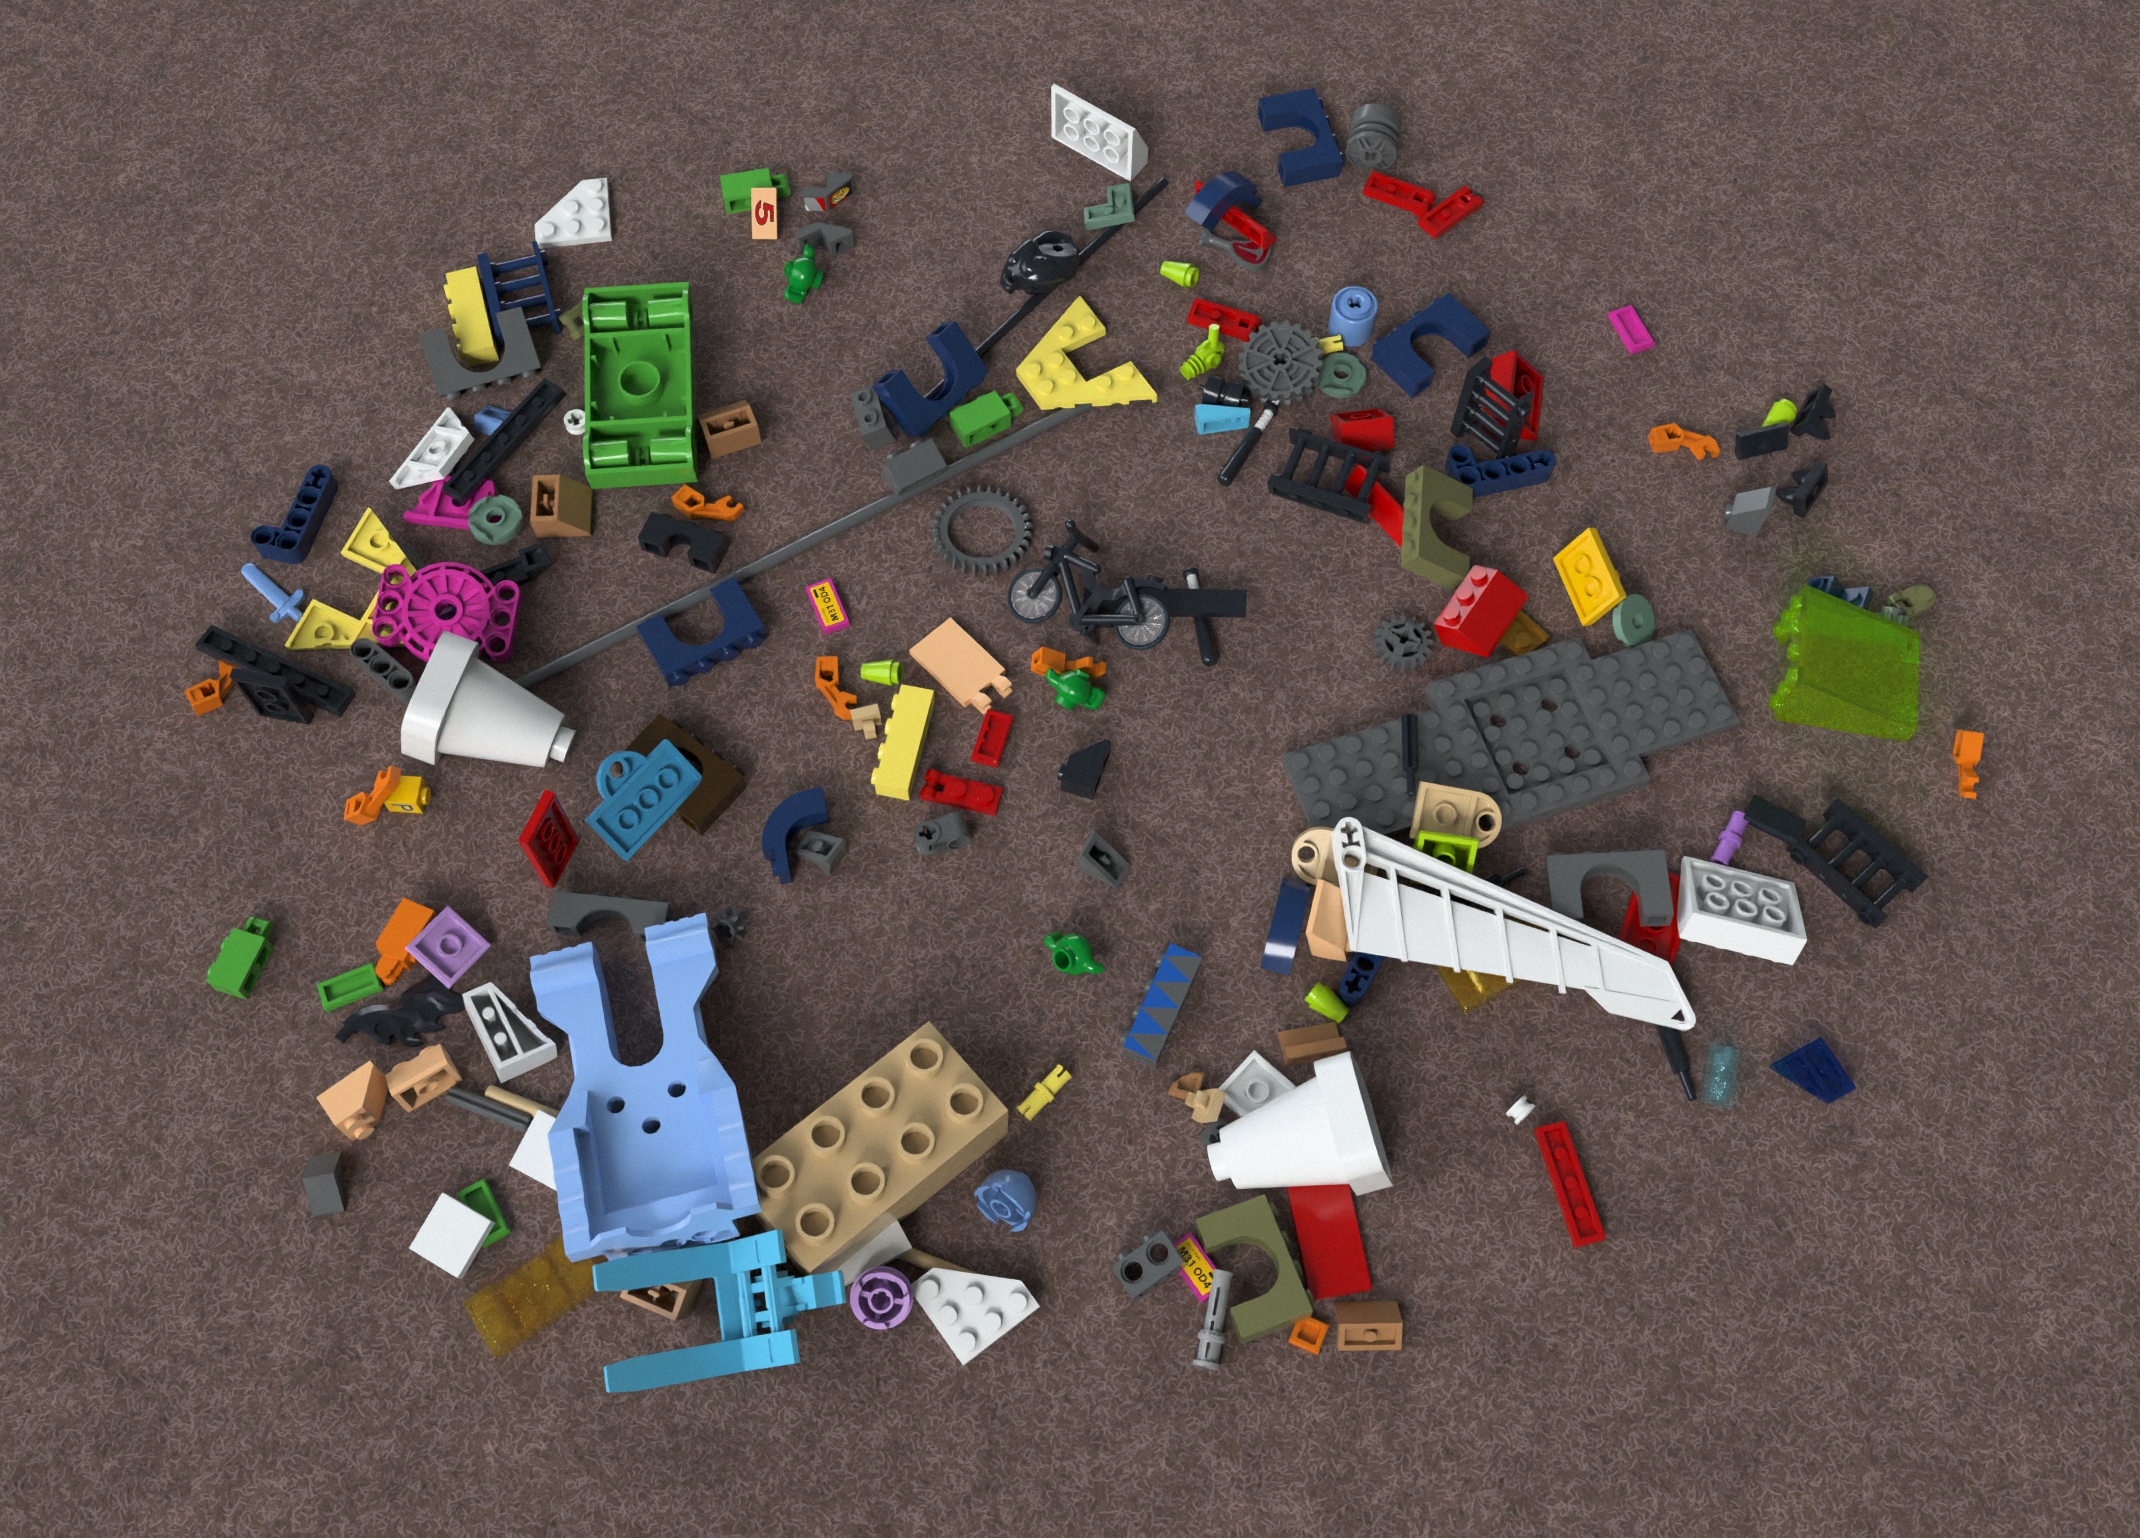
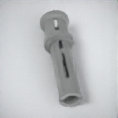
[1192,1269,1233,1371]

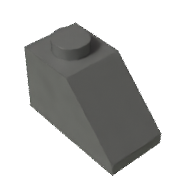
[1722,487,1776,537]

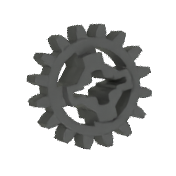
[1372,614,1434,673]

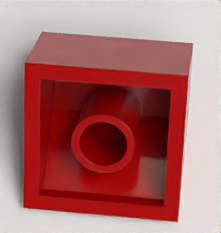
[1329,408,1394,453]

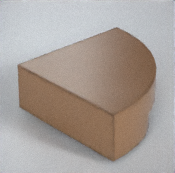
[1168,1072,1205,1100]

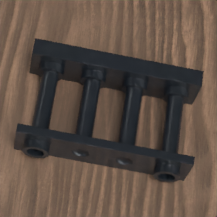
[1450,356,1535,460]
[1267,428,1391,525]
[1786,798,1929,929]

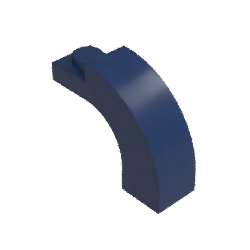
[1184,171,1263,231]
[762,787,829,885]
[1260,877,1311,975]

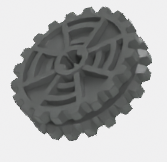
[1238,321,1323,408]

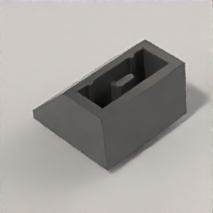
[880,438,947,496]

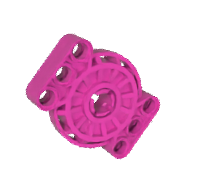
[372,562,523,663]

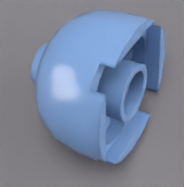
[974,1169,1037,1232]

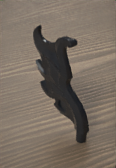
[334,972,471,1047]

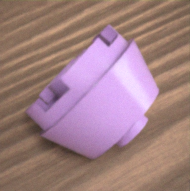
[850,1266,913,1329]

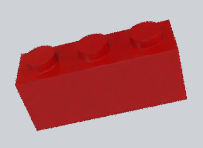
[1483,350,1544,441]
[1434,565,1529,658]

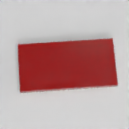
[518,789,579,888]
[1618,872,1682,968]
[1286,1184,1372,1301]

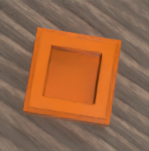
[1288,1317,1329,1355]

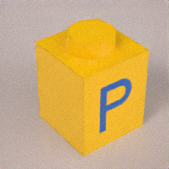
[384,776,431,813]

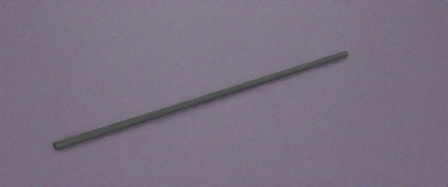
[513,403,1096,690]

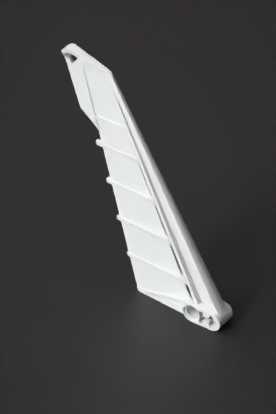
[1331,817,1696,1031]

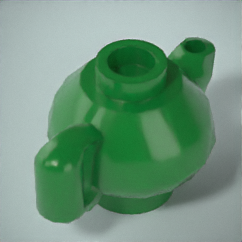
[783,244,823,304]
[1045,668,1106,711]
[1044,931,1104,976]

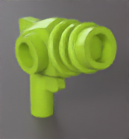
[1180,324,1225,380]

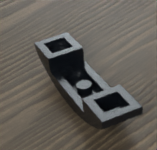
[472,541,552,587]

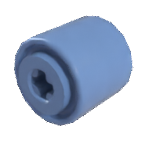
[1328,286,1378,347]

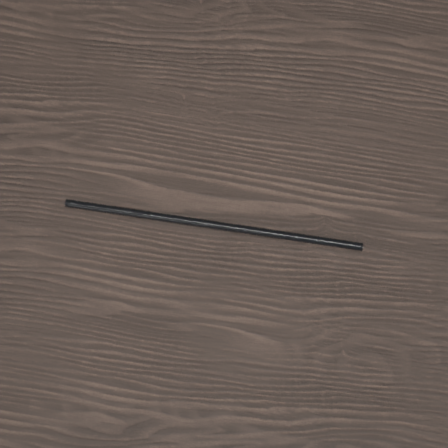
[924,177,1168,400]

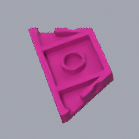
[403,476,502,530]

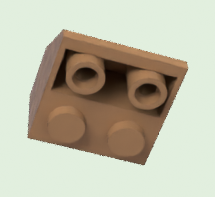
[696,400,762,459]
[530,474,593,538]
[620,1279,703,1321]

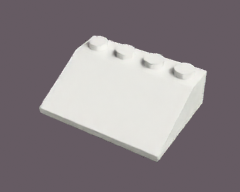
[1051,84,1148,182]
[1677,856,1807,965]

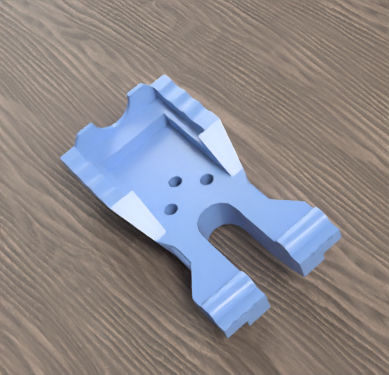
[530,913,763,1263]

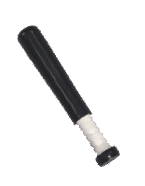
[1217,403,1278,487]
[1183,568,1218,667]

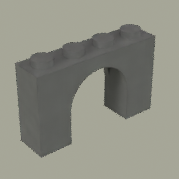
[419,306,542,400]
[1545,848,1674,927]

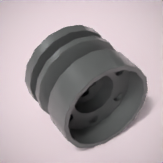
[1345,103,1402,171]

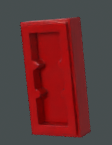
[971,709,1014,768]

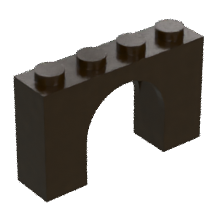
[614,714,747,836]

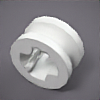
[564,409,585,435]
[1506,1095,1536,1125]

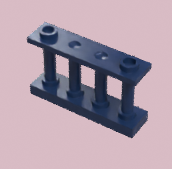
[477,241,562,348]

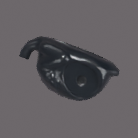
[1000,229,1080,295]

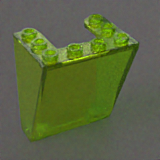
[1769,585,1920,742]

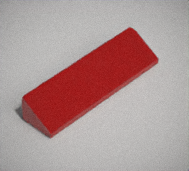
[1195,180,1277,250]
[1344,464,1404,548]

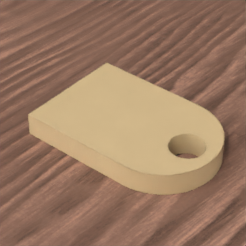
[1409,781,1502,849]
[1291,827,1378,888]

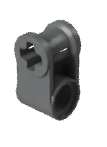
[915,812,972,856]

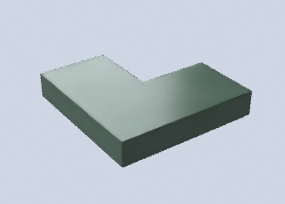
[1084,183,1135,231]

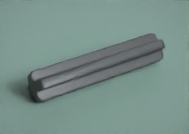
[446,1086,532,1131]

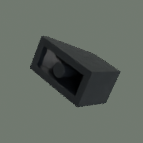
[1057,739,1111,800]

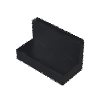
[1743,794,1807,845]

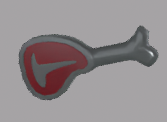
[1198,228,1271,271]

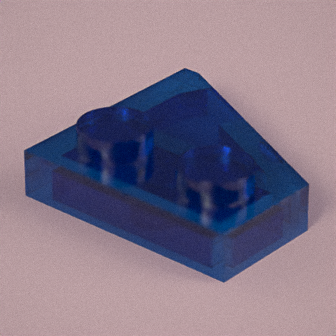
[1770,1037,1856,1105]

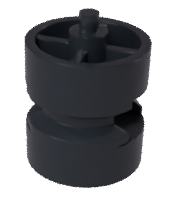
[1199,372,1250,407]

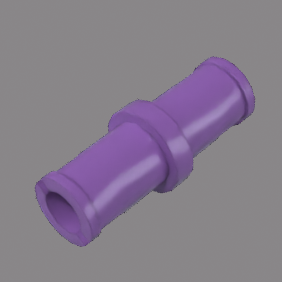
[1710,811,1749,866]

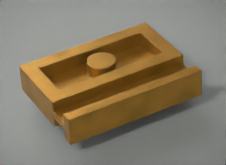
[1499,610,1550,657]

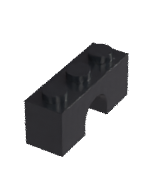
[638,512,728,574]

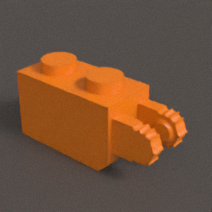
[375,897,437,985]

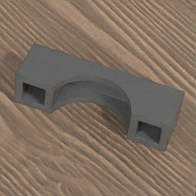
[546,889,673,943]

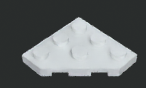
[535,178,612,249]
[911,1268,1040,1366]

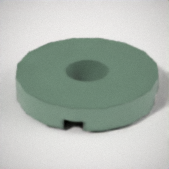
[1318,353,1367,398]
[468,495,524,545]
[1613,594,1655,648]

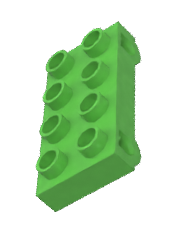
[582,282,698,489]

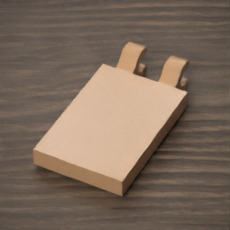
[909,617,1013,715]

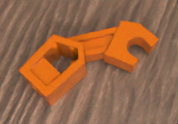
[1648,423,1720,460]
[671,484,745,523]
[1030,646,1106,678]
[815,656,857,720]
[184,661,235,716]
[1953,729,1984,799]
[344,765,401,825]

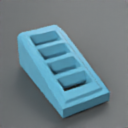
[1194,404,1251,434]

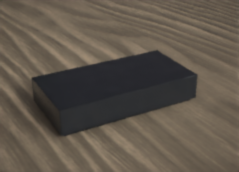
[1735,422,1789,460]

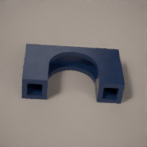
[1257,88,1345,187]
[1371,293,1491,398]
[871,321,990,437]
[636,577,767,688]

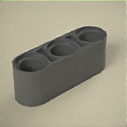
[350,638,418,703]

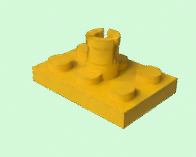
[1553,528,1627,626]

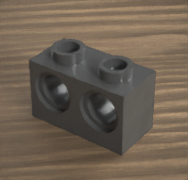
[850,385,896,450]
[1112,1230,1188,1300]

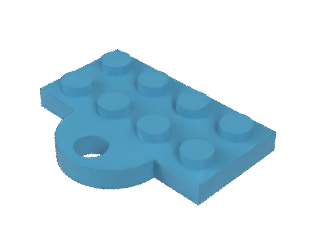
[584,739,702,861]

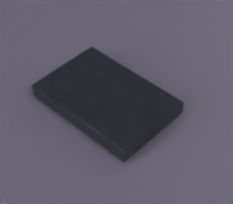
[229,668,314,725]

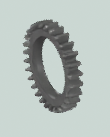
[931,485,1033,577]

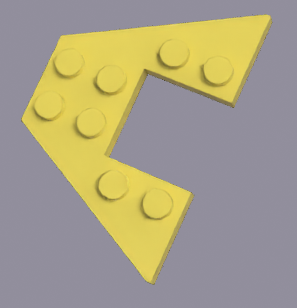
[1016,296,1157,410]
[285,507,417,650]

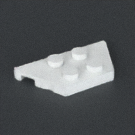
[389,407,475,489]

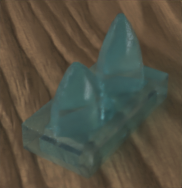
[1700,1043,1740,1109]

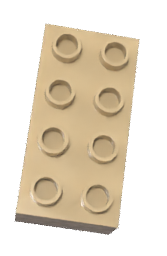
[753,1021,1009,1277]

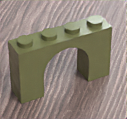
[1401,464,1473,589]
[1194,1194,1315,1345]

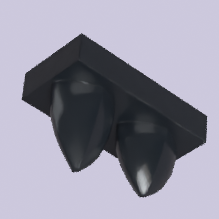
[1790,384,1836,440]
[1775,461,1828,518]

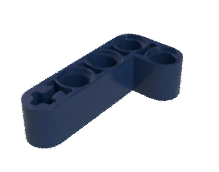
[1445,444,1556,498]
[250,465,338,564]
[1337,952,1386,1007]

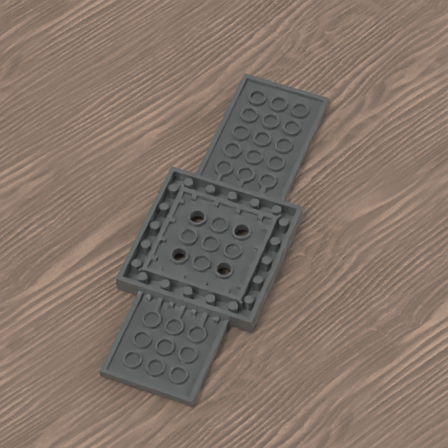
[1281,629,1740,837]

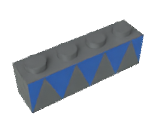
[1120,943,1203,1069]

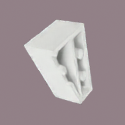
[462,982,558,1083]

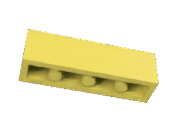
[444,266,499,367]
[871,684,935,800]

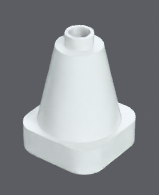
[401,631,576,768]
[1207,1051,1393,1196]

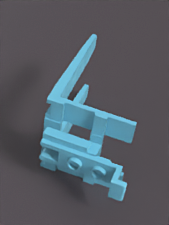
[592,1229,847,1393]

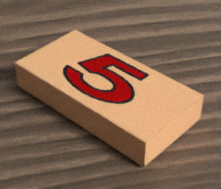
[751,188,778,239]

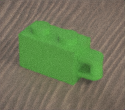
[720,168,791,214]
[950,391,1024,448]
[206,916,274,1000]

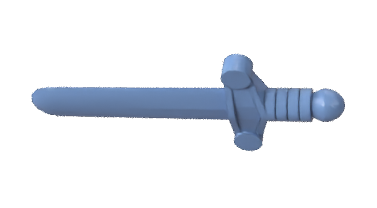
[241,563,306,623]

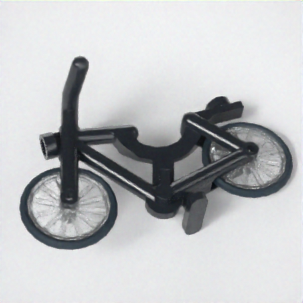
[1007,519,1170,650]

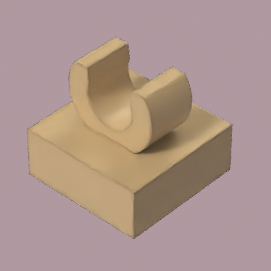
[850,704,882,740]
[1185,1088,1226,1123]

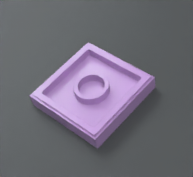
[405,905,491,989]

